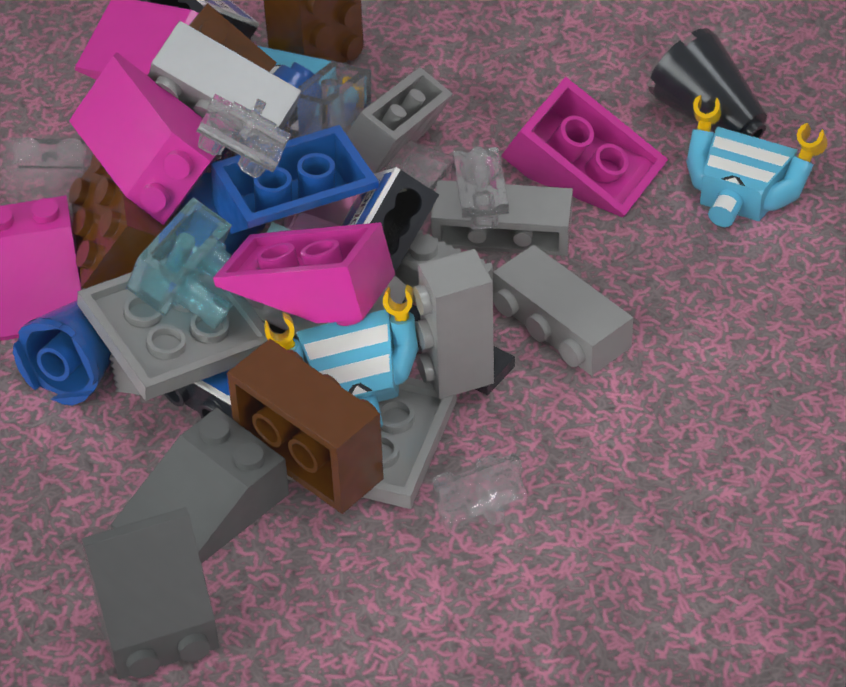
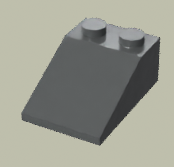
[111,408,289,564]
[81,507,220,680]

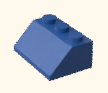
[211,125,379,234]

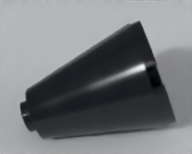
[648,28,767,138]

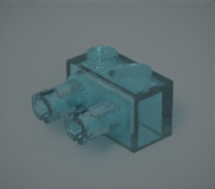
[126,197,243,330]

